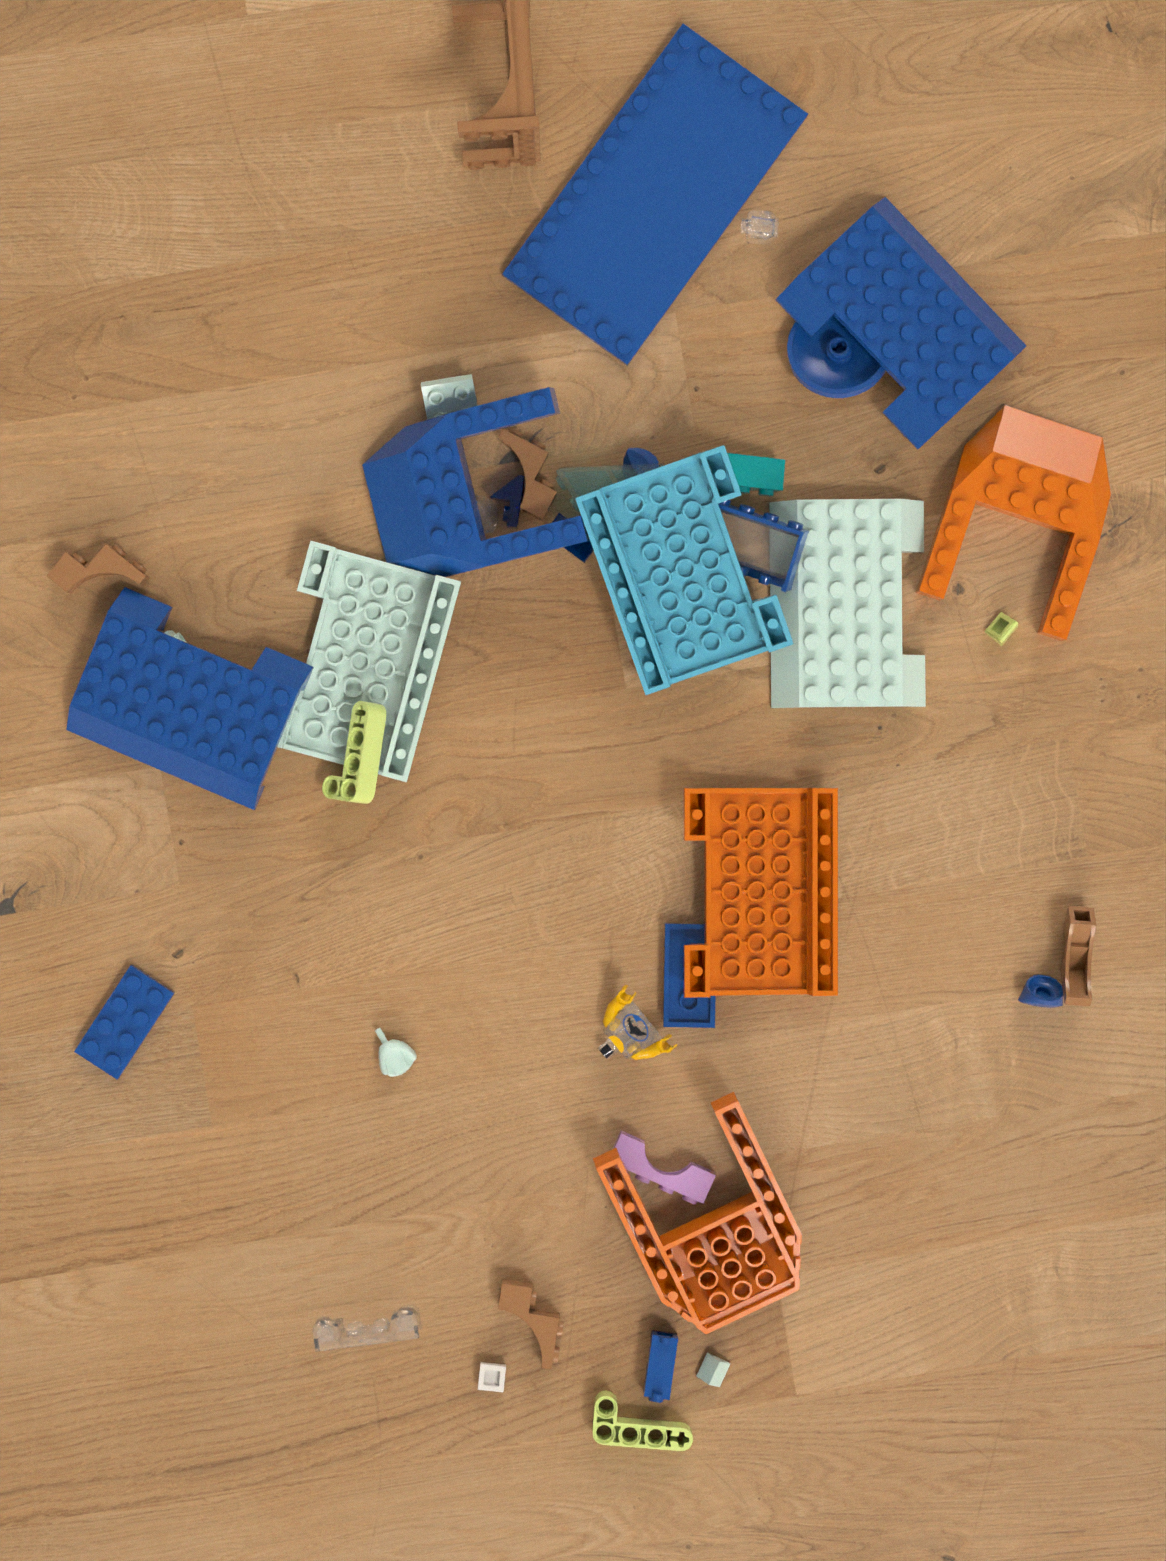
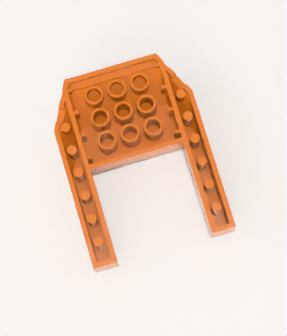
[915,405,1111,641]
[593,1092,802,1334]

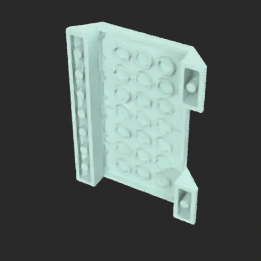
[769,499,926,708]
[278,541,461,782]

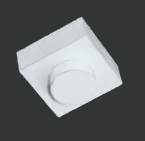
[478,1362,506,1392]

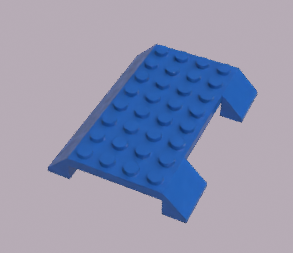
[775,197,1026,450]
[66,587,314,810]

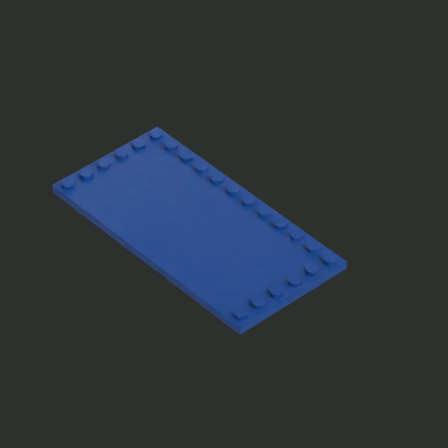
[502,23,808,366]

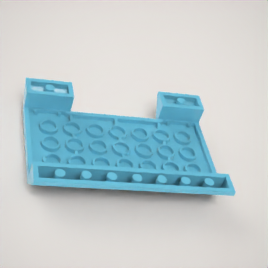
[575,445,794,695]

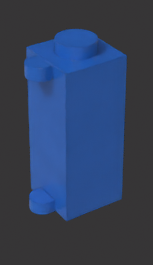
[643,1330,678,1403]

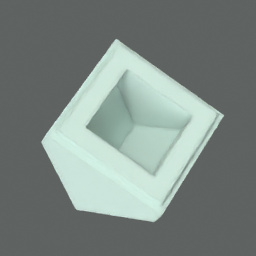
[696,1352,731,1387]

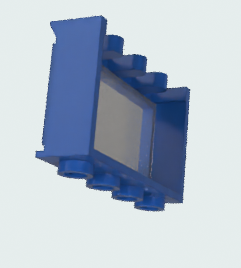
[718,500,810,592]

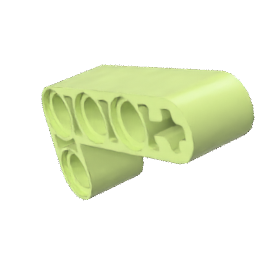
[322,701,386,804]
[592,1390,693,1451]

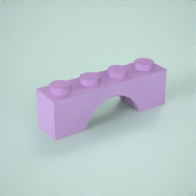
[613,1130,716,1205]

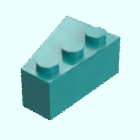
[727,453,785,496]

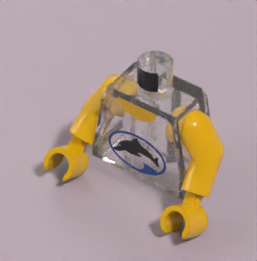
[598,985,677,1060]

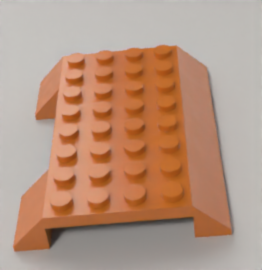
[684,788,838,998]

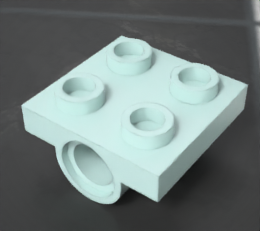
[421,374,477,420]

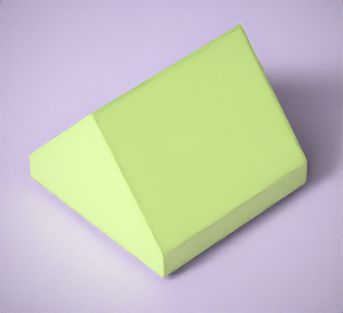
[984,612,1018,646]

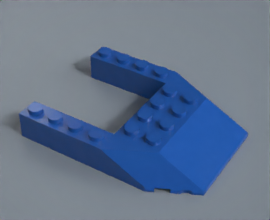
[362,387,590,577]

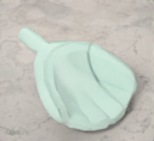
[375,1028,417,1077]

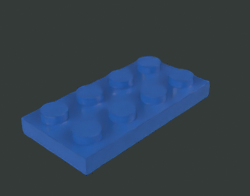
[663,923,716,1028]
[74,965,175,1080]

